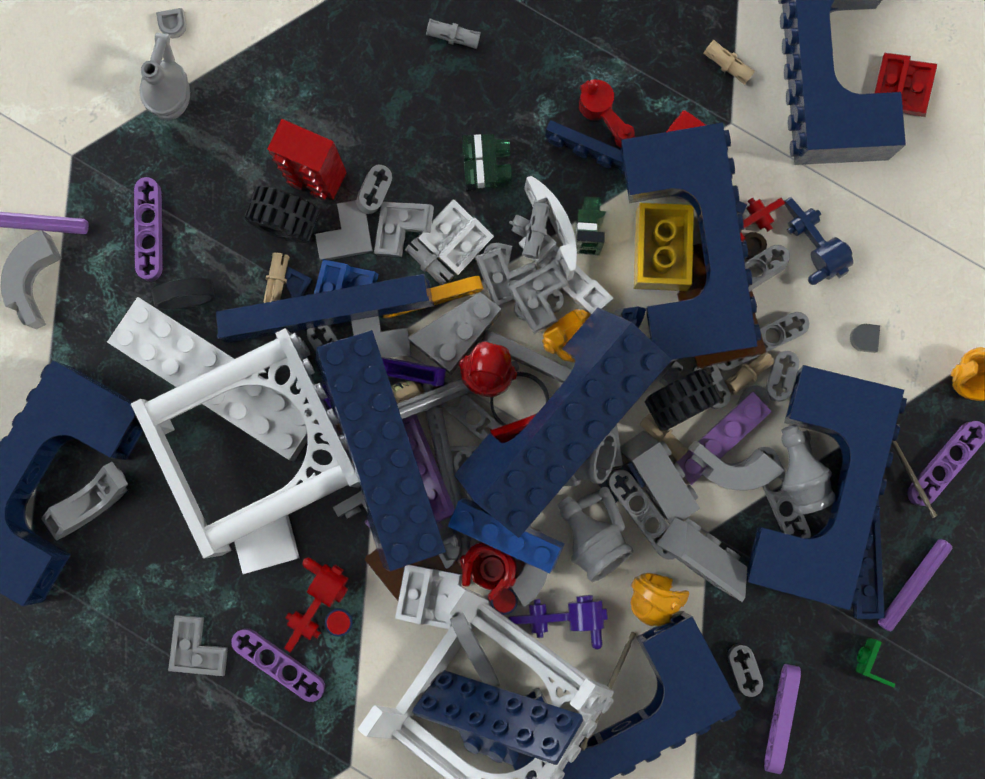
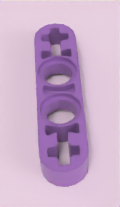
[134,177,163,282]
[907,421,985,506]
[232,628,325,702]
[764,664,801,774]

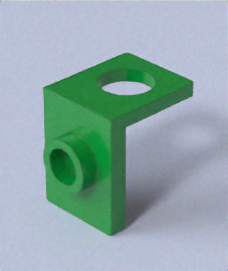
[855,637,895,688]

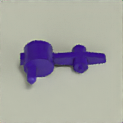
[508,595,608,650]

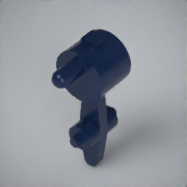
[784,197,853,285]

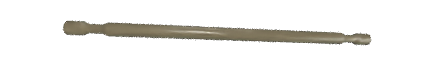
[891,441,937,518]
[580,632,636,751]

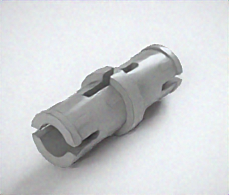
[426,19,481,49]
[522,202,550,259]
[405,238,454,285]

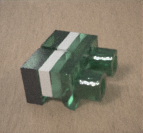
[462,134,512,192]
[574,197,606,255]

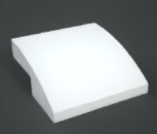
[417,200,494,275]
[234,515,299,574]
[395,565,462,629]

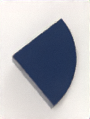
[285,267,313,298]
[622,306,646,328]

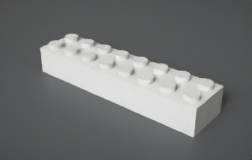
[107,297,319,461]

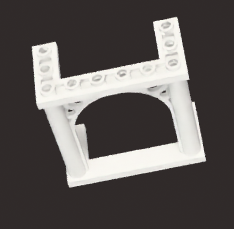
[131,328,360,558]
[357,584,614,779]

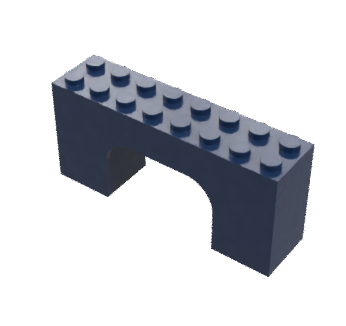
[778,0,906,165]
[621,122,761,360]
[454,307,672,538]
[315,330,446,571]
[0,360,143,606]
[746,365,907,610]
[513,612,741,779]

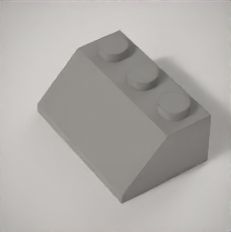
[657,517,747,602]

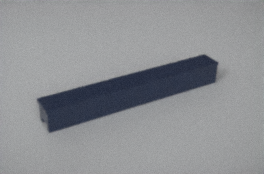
[216,274,434,343]

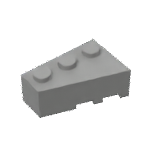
[408,292,501,375]
[620,431,700,524]

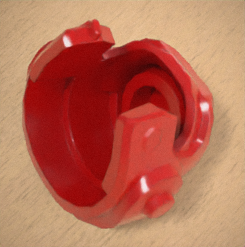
[459,342,517,397]
[460,542,516,601]

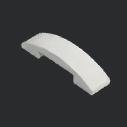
[524,176,577,280]
[519,234,613,315]

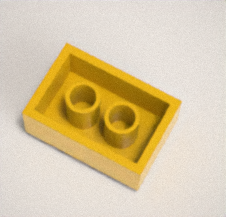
[633,203,694,291]

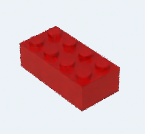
[267,119,347,200]

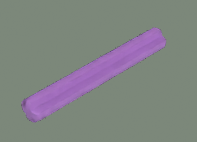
[0,212,89,234]
[878,539,952,632]

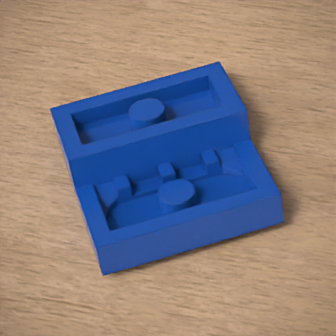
[314,259,379,322]

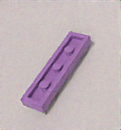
[675,392,772,485]
[402,414,455,523]

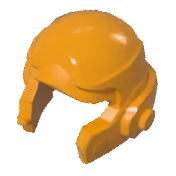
[542,309,591,363]
[951,347,985,401]
[630,573,689,626]

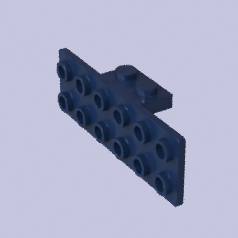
[412,670,583,765]

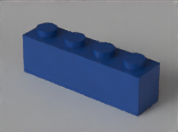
[448,498,565,574]

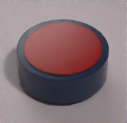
[491,588,518,615]
[325,608,353,637]

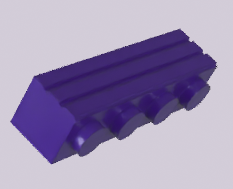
[382,357,446,386]

